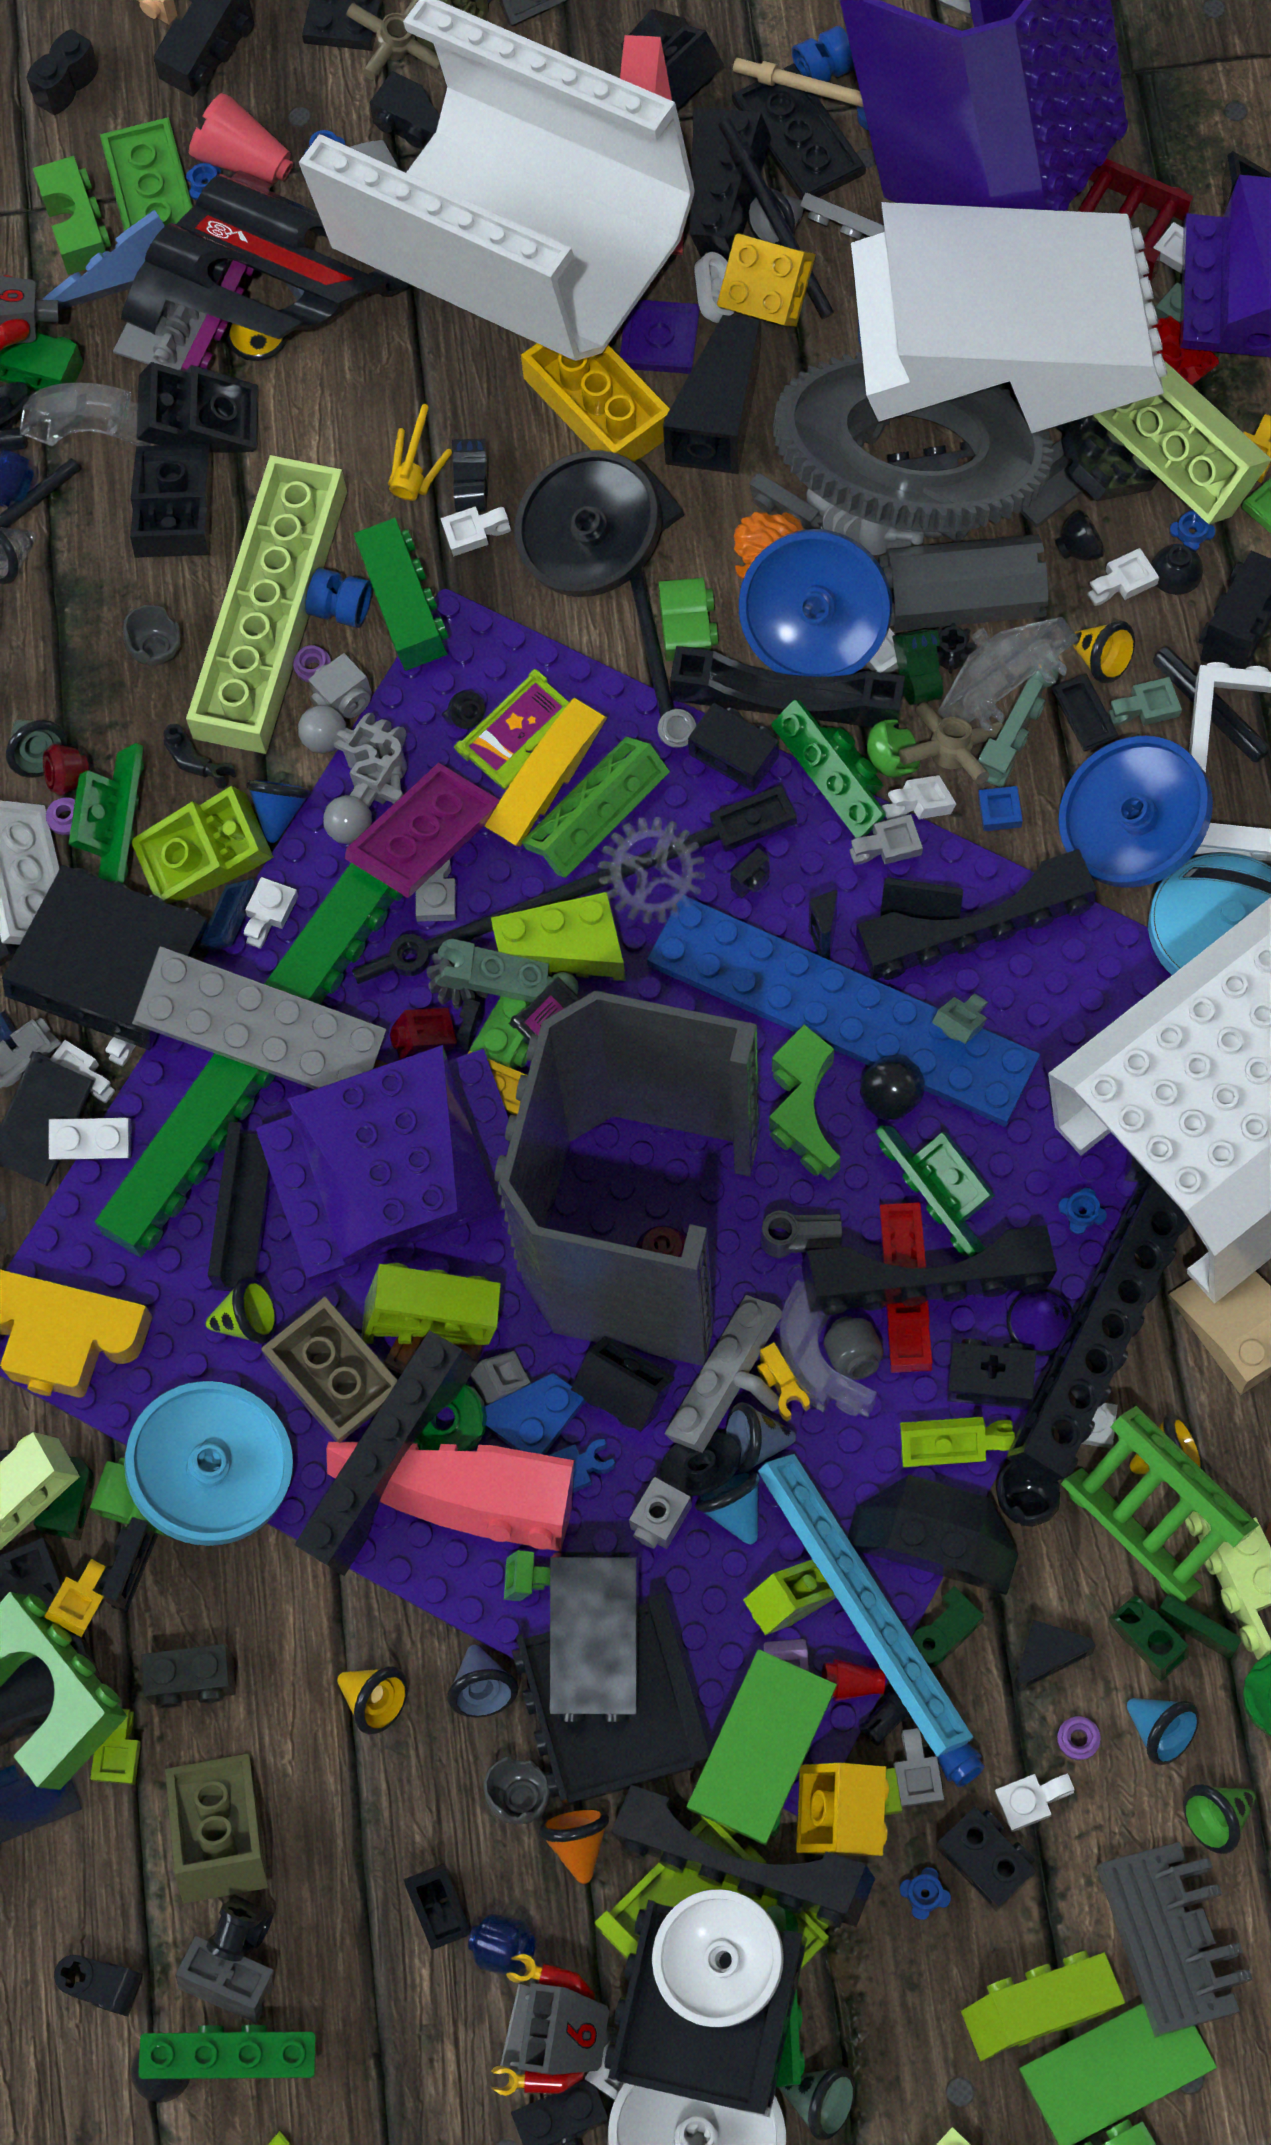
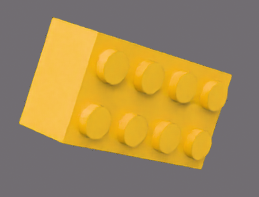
[521,343,670,462]

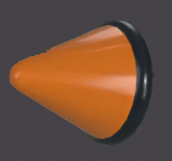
[538,1809,609,1884]

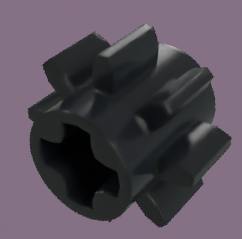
[935,623,976,674]

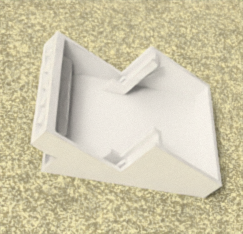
[851,202,1167,433]

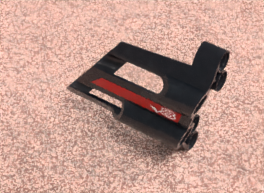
[121,170,413,340]

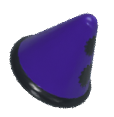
[1006,1289,1074,1356]

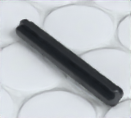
[1153,646,1270,763]

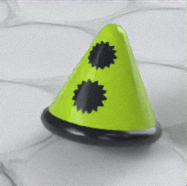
[205,1277,276,1344]

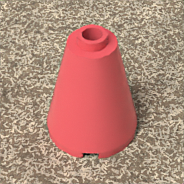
[189,93,293,184]

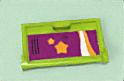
[454,669,569,790]

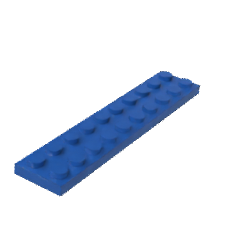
[647,895,1040,1127]

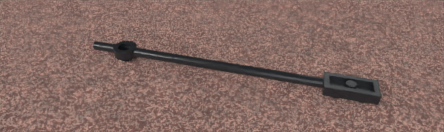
[352,785,797,984]

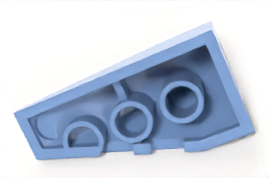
[41,210,165,310]

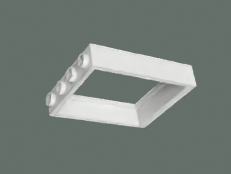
[1189,662,1271,864]

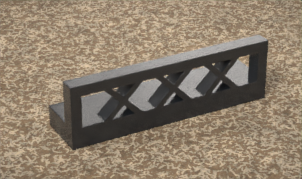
[208,1122,271,1291]

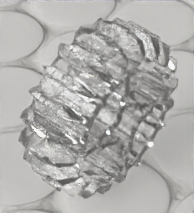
[599,817,705,923]

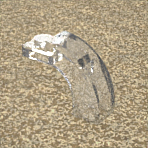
[20,383,152,446]
[780,1280,877,1417]

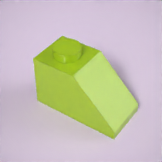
[743,1559,836,1635]

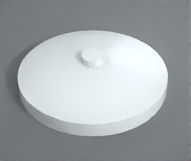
[608,2083,786,2145]

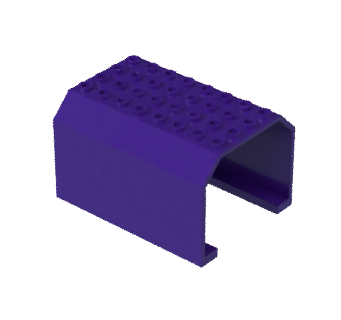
[840,0,1128,211]

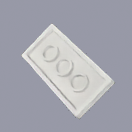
[0,800,59,945]

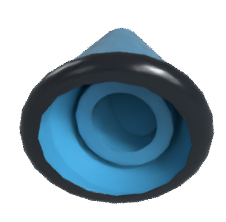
[695,1472,760,1545]
[1127,1698,1199,1765]

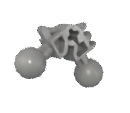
[806,489,945,555]
[298,705,407,845]

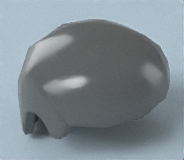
[123,605,181,666]
[483,1757,551,1824]

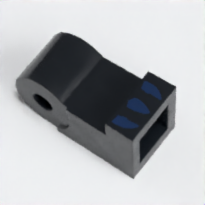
[452,439,488,512]

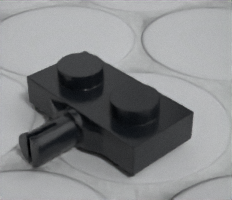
[511,2080,609,2145]

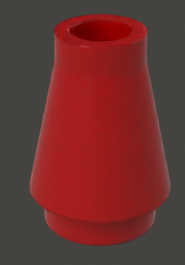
[821,1659,885,1702]

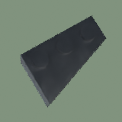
[153,0,254,97]
[1198,550,1271,669]

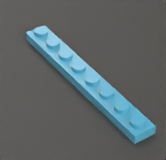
[758,1454,974,1757]

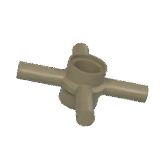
[346,0,441,80]
[899,702,1004,784]

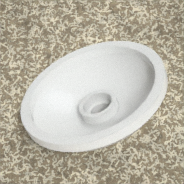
[652,1890,783,2027]

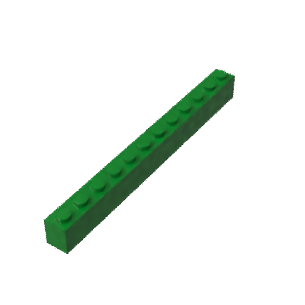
[94,863,404,1258]

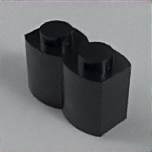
[26,29,98,115]

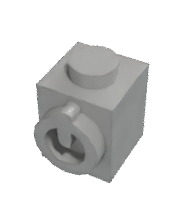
[308,653,373,719]
[629,1477,692,1549]

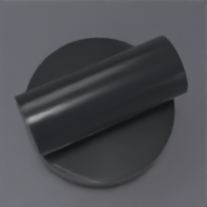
[442,689,485,729]

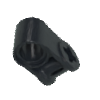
[206,1895,274,1962]
[54,1955,143,2017]

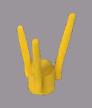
[388,404,452,501]

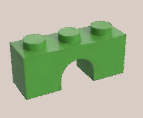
[33,156,111,275]

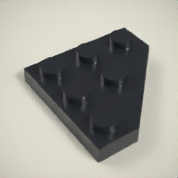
[1058,415,1159,501]

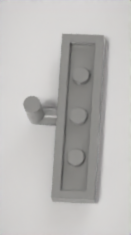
[664,1295,783,1453]

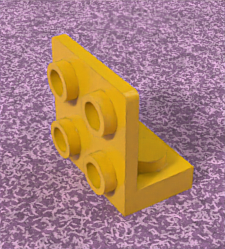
[717,234,816,327]

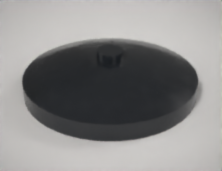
[515,450,662,597]

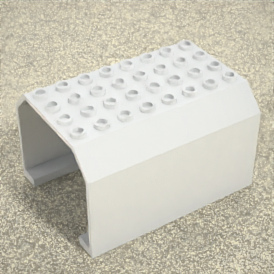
[299,0,695,361]
[1048,897,1271,1304]

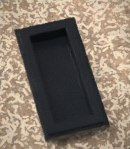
[1051,673,1119,752]

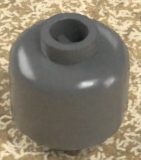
[823,1316,884,1380]

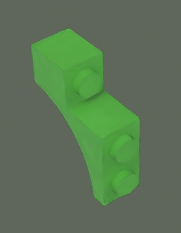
[769,1024,840,1181]

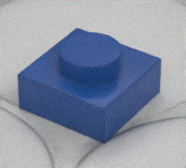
[978,786,1023,832]

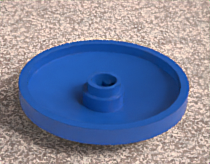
[739,529,892,677]
[1059,736,1213,888]

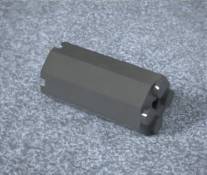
[878,534,1048,631]

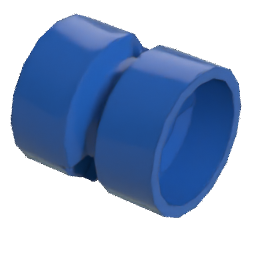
[792,26,855,82]
[305,567,372,628]

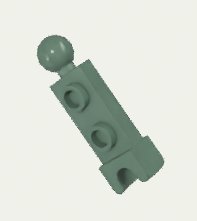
[978,658,1059,787]
[435,939,579,1003]

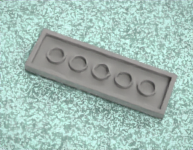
[132,946,386,1089]

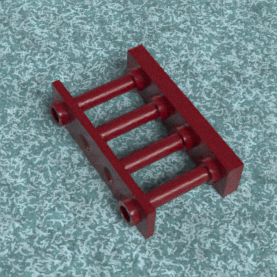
[1067,158,1194,283]

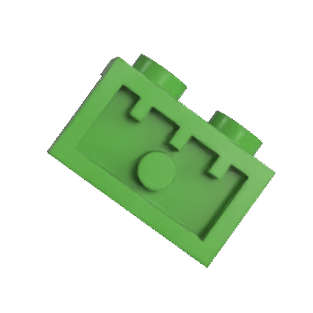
[469,996,531,1070]

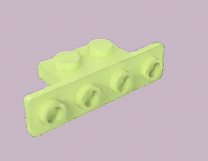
[1185,1511,1271,1660]

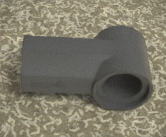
[760,1210,842,1258]

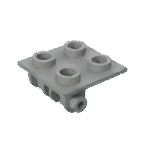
[113,302,207,370]

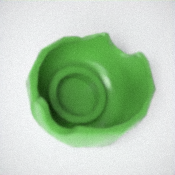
[867,719,920,778]

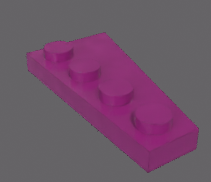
[181,260,255,372]

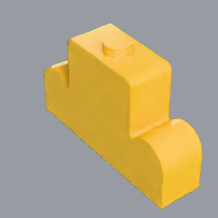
[0,1270,152,1398]

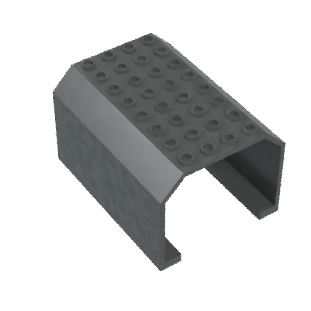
[494,991,759,1366]

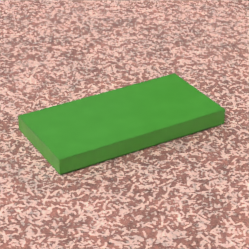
[100,117,192,231]
[687,1649,837,1845]
[1018,2003,1217,2145]

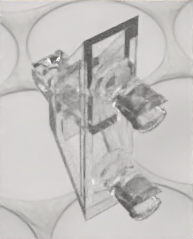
[938,617,1079,731]

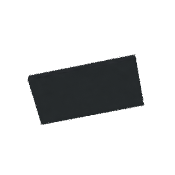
[732,63,866,200]

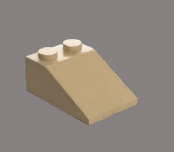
[1168,1271,1271,1395]

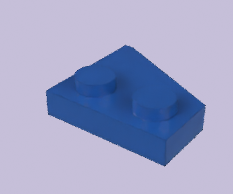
[485,1373,586,1455]

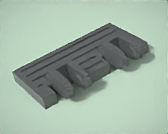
[1096,1842,1253,2037]

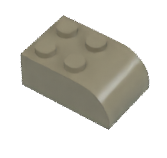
[261,1297,397,1443]

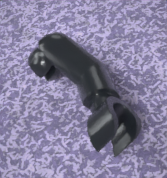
[163,724,236,789]

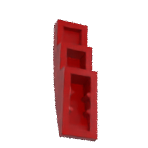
[880,1203,932,1373]

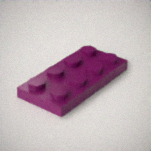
[345,762,500,898]

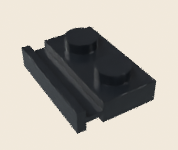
[100,1517,158,1613]

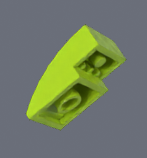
[131,786,274,904]

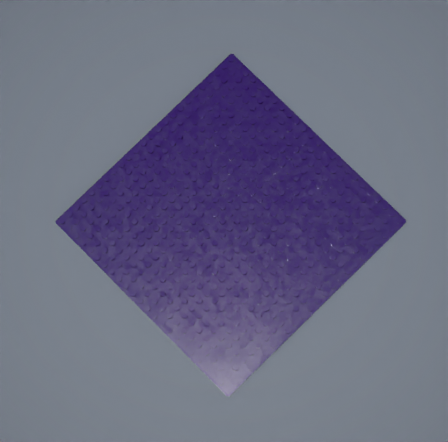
[0,589,1172,1817]

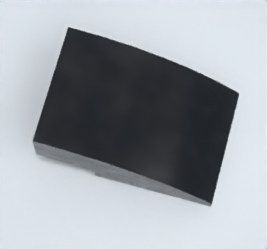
[136,362,258,453]
[130,443,211,558]

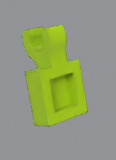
[90,1709,141,1785]

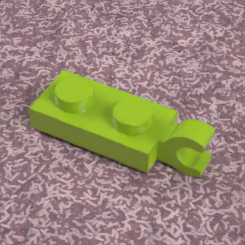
[900,1417,1015,1467]

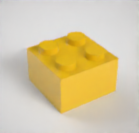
[796,1763,889,1856]

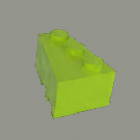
[491,892,626,981]
[361,1263,501,1345]
[961,1950,1125,2062]

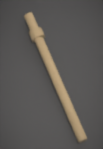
[733,58,863,107]

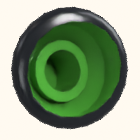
[1183,1784,1255,1854]

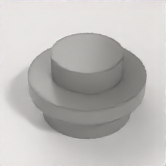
[658,709,696,748]

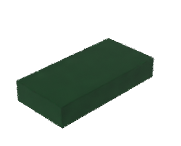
[1157,1595,1242,1660]

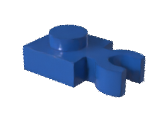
[548,1439,616,1493]

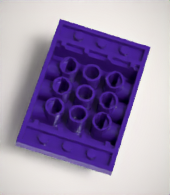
[1180,175,1271,357]
[255,1045,510,1280]

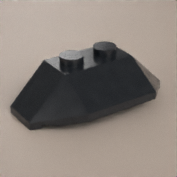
[847,1475,1018,1595]

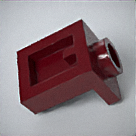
[390,1008,457,1060]

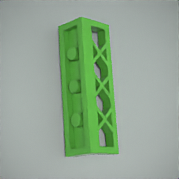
[521,737,670,878]

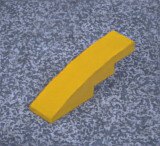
[485,698,607,847]

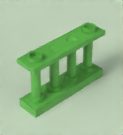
[1061,1406,1259,1603]

